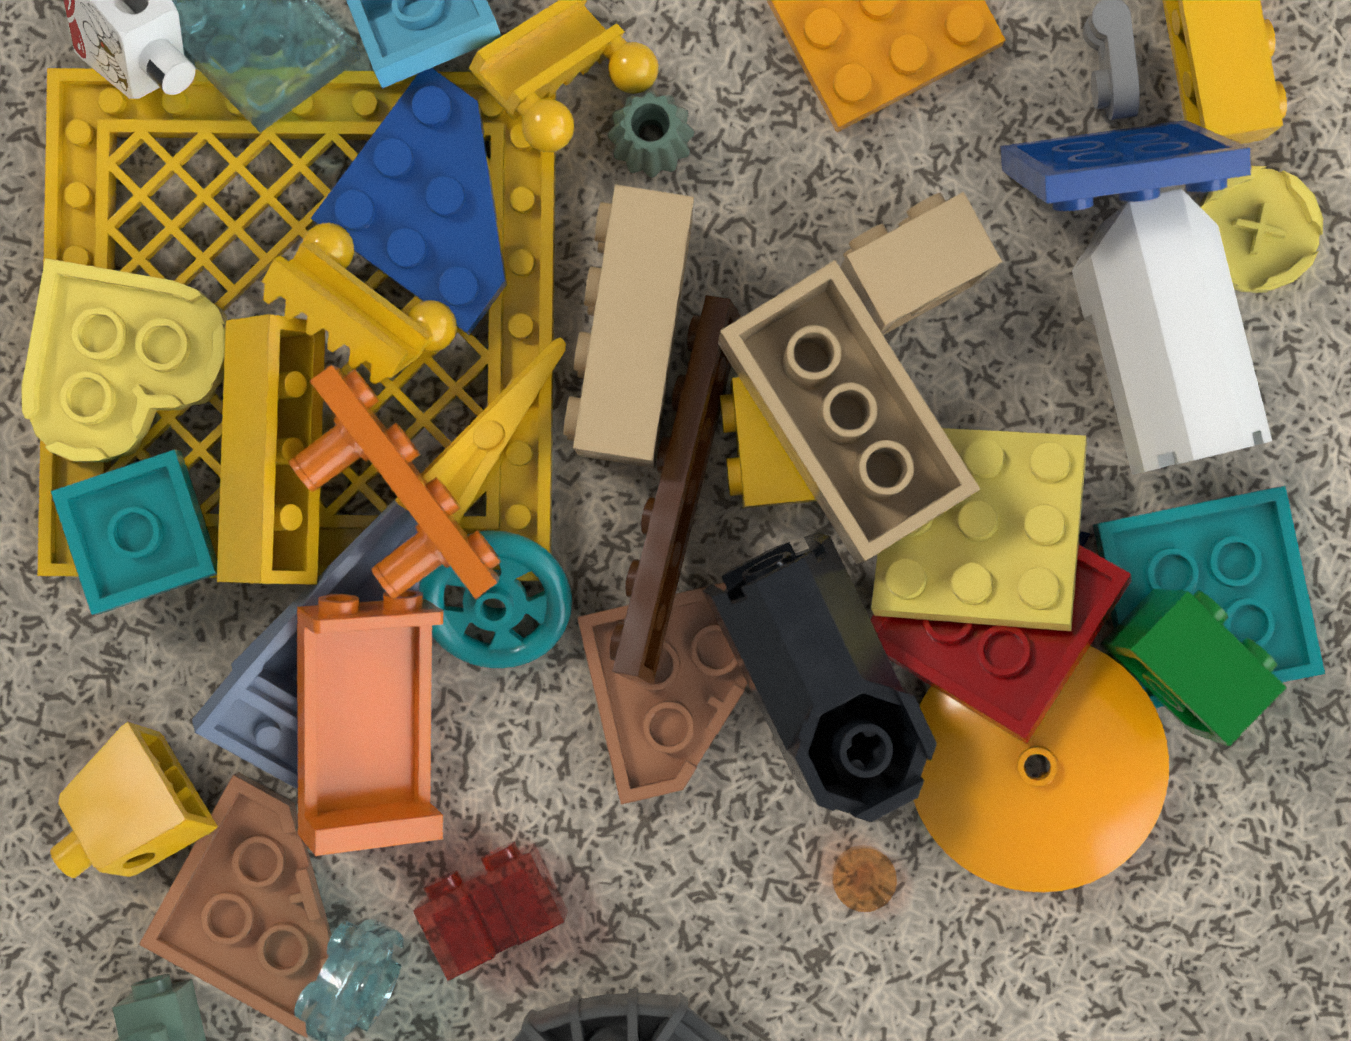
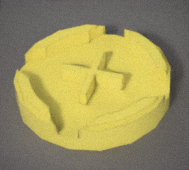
[1199,166,1323,293]

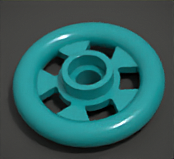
[419,530,572,669]

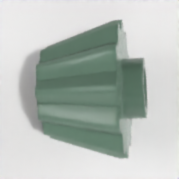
[607,90,695,178]

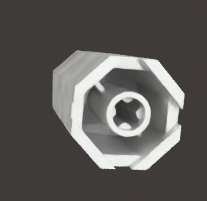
[1072,188,1272,475]

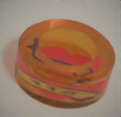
[831,845,897,912]

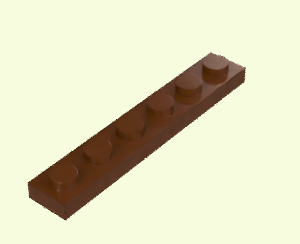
[609,295,742,685]

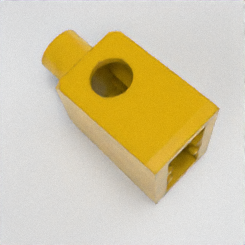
[50,721,218,878]

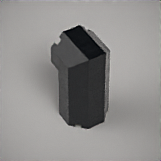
[703,532,937,822]

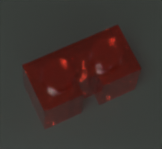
[413,841,568,981]

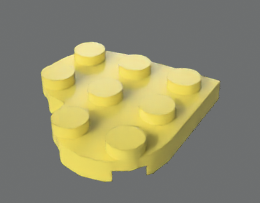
[21,258,228,463]

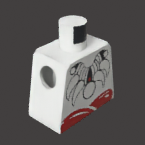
[63,0,195,99]

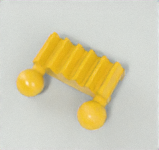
[469,0,659,152]
[262,223,457,385]

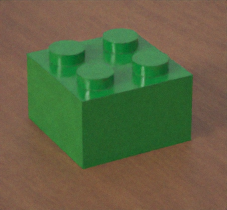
[1100,589,1287,747]

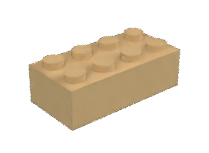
[563,184,694,468]
[718,260,980,564]

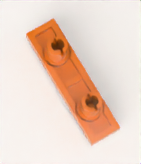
[289,365,501,599]

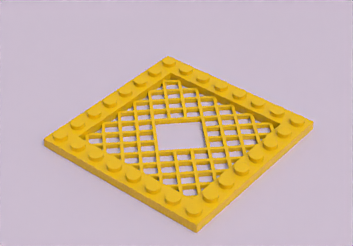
[37,68,556,581]

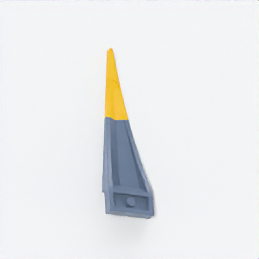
[192,337,566,789]

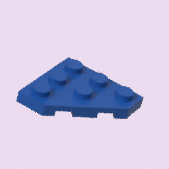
[311,68,507,335]

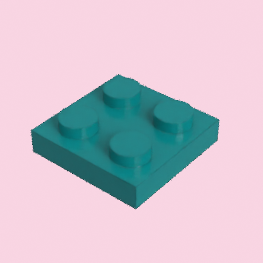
[51,449,218,615]

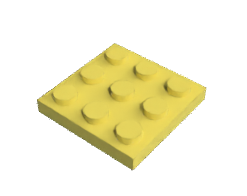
[871,428,1087,631]

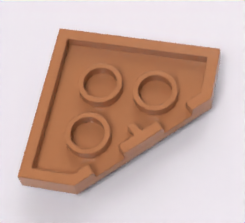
[577,582,748,805]
[139,772,343,1038]

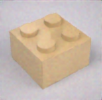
[840,192,1002,335]

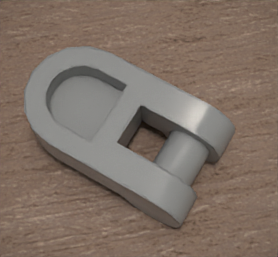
[1083,0,1140,120]

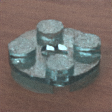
[294,919,404,1041]

